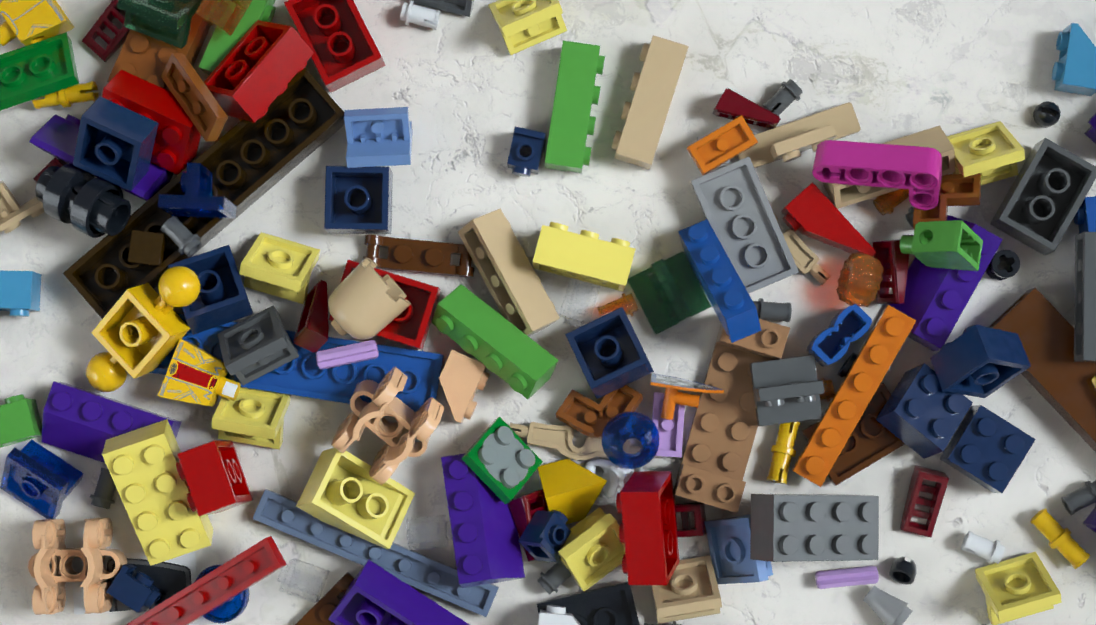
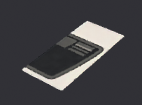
[72,551,197,615]

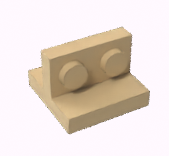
[651,555,722,624]

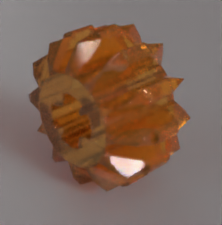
[836,253,883,307]

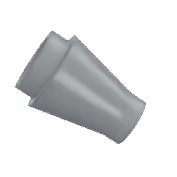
[863,585,912,625]

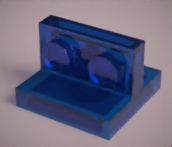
[158,163,236,219]
[0,439,84,519]

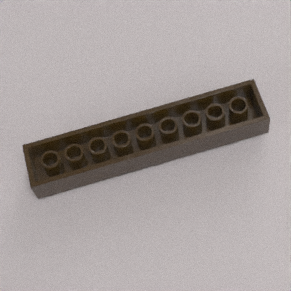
[63,68,345,319]

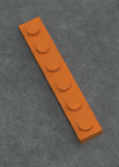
[792,305,916,487]

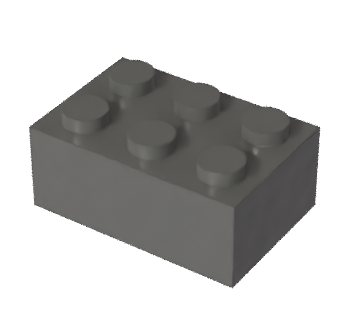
[990,138,1096,255]

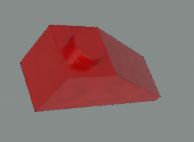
[781,182,876,260]

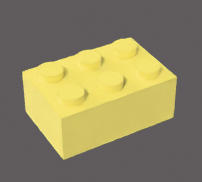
[533,222,635,292]

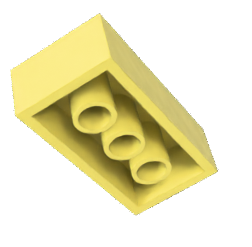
[102,419,213,566]

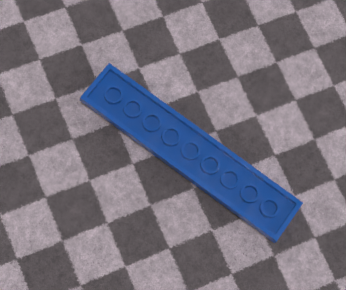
[149,313,444,412]

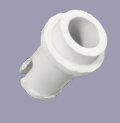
[400,0,440,30]
[961,531,1005,564]

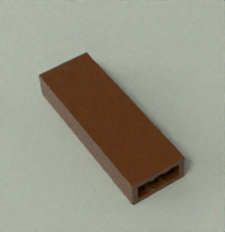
[988,287,1096,452]

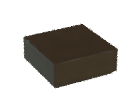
[128,230,166,266]

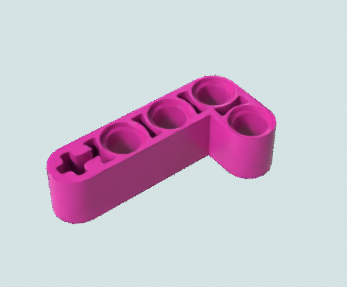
[812,140,942,210]

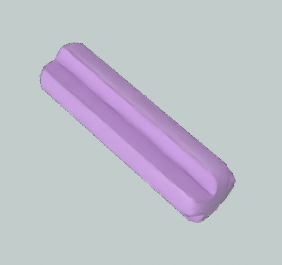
[316,340,379,370]
[815,566,879,589]

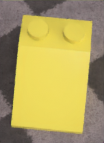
[296,448,415,549]

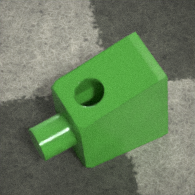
[900,220,983,271]

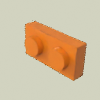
[687,115,758,175]

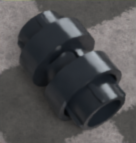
[35,163,131,238]

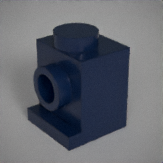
[507,126,546,177]
[518,510,571,563]
[106,564,162,613]

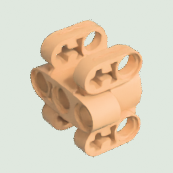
[331,366,444,485]
[28,518,127,615]

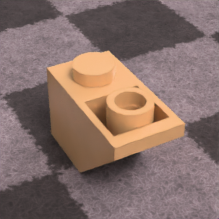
[439,350,490,423]

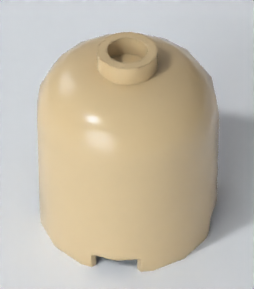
[328,258,411,340]

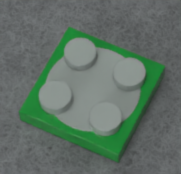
[461,416,543,504]

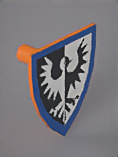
[650,373,724,420]

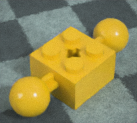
[86,266,200,392]

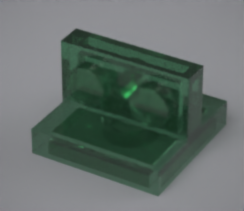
[117,0,204,49]
[627,251,712,335]

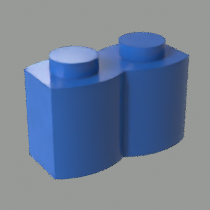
[806,304,872,367]

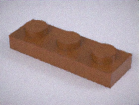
[161,53,228,142]

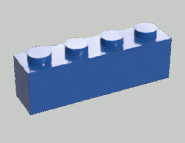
[678,219,762,343]

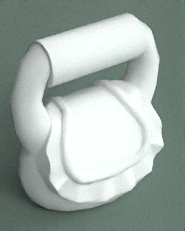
[584,459,634,507]

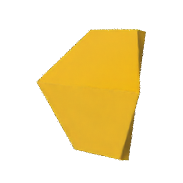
[538,458,607,524]

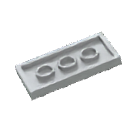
[691,157,799,294]

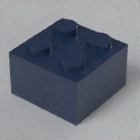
[73,96,159,191]
[324,166,393,234]
[168,245,253,335]
[565,307,654,399]
[930,325,1031,398]
[876,363,973,459]
[940,405,1036,494]

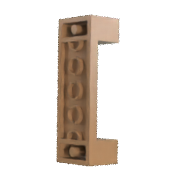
[673,319,790,513]

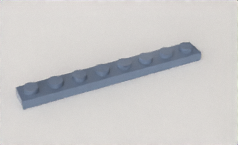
[253,489,499,617]

